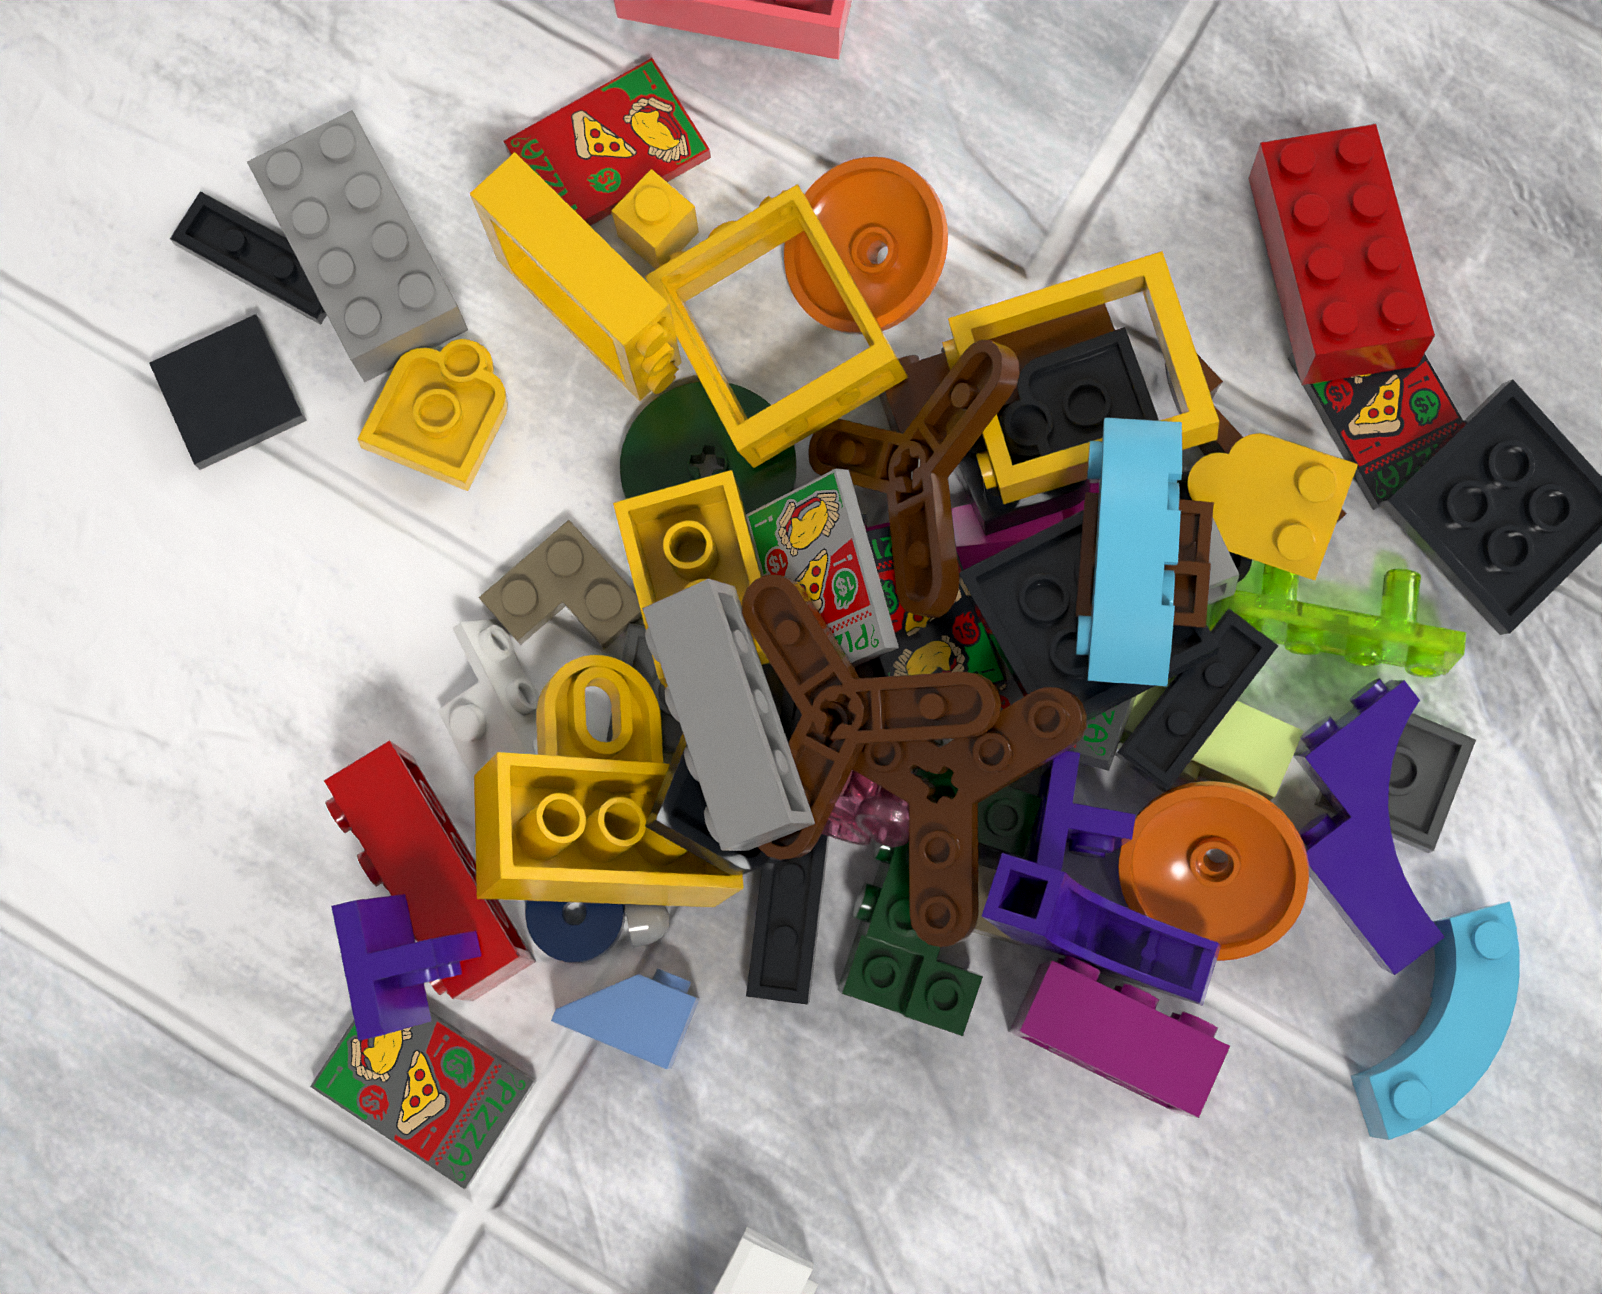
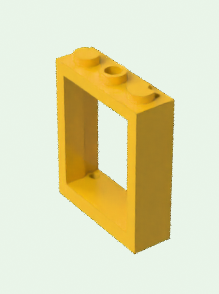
[470,152,682,401]
[645,184,908,468]
[942,251,1219,504]

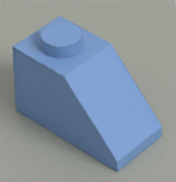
[551,968,700,1069]

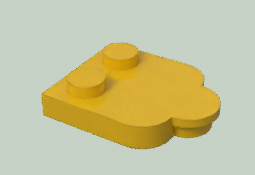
[357,339,508,491]
[1188,433,1358,581]

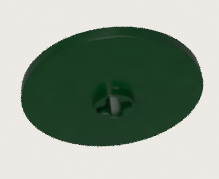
[620,381,797,514]

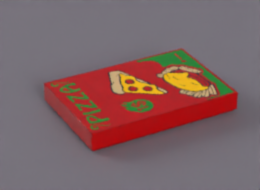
[503,58,711,226]

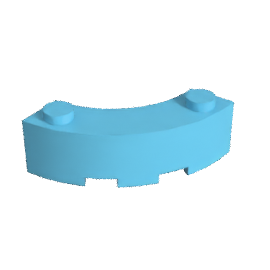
[1076,418,1182,686]
[1351,901,1520,1140]

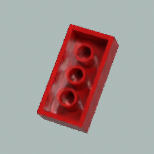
[1248,124,1435,385]
[324,740,536,1001]

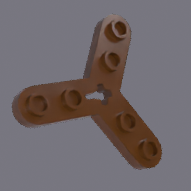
[808,340,1019,618]
[742,575,1001,860]
[828,687,1087,947]

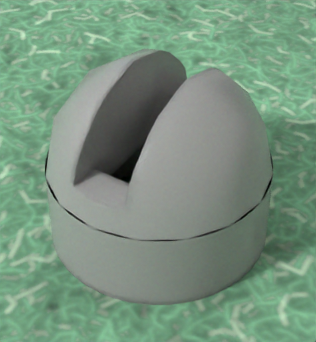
[624,904,669,948]

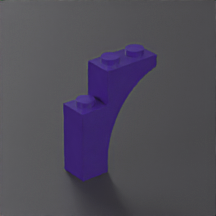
[1293,678,1445,975]
[982,853,1221,1006]

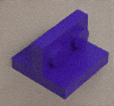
[1027,751,1136,871]
[331,894,481,1041]

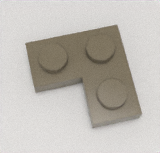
[478,520,642,650]

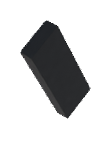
[170,191,327,325]
[1115,608,1279,793]

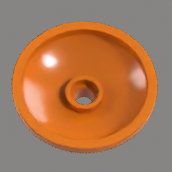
[784,157,948,335]
[1118,781,1309,961]

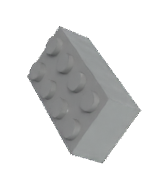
[247,110,468,383]

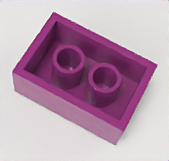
[1009,955,1230,1118]

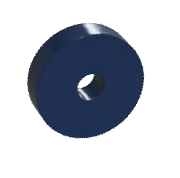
[525,900,626,963]

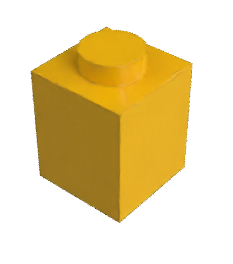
[611,169,699,269]

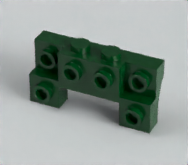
[837,767,1042,1036]

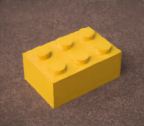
[613,470,769,688]

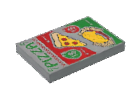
[746,469,899,668]

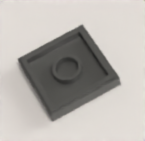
[1314,706,1476,853]

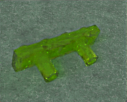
[1209,564,1466,678]

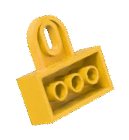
[474,655,744,907]

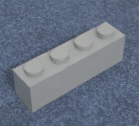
[642,579,815,851]

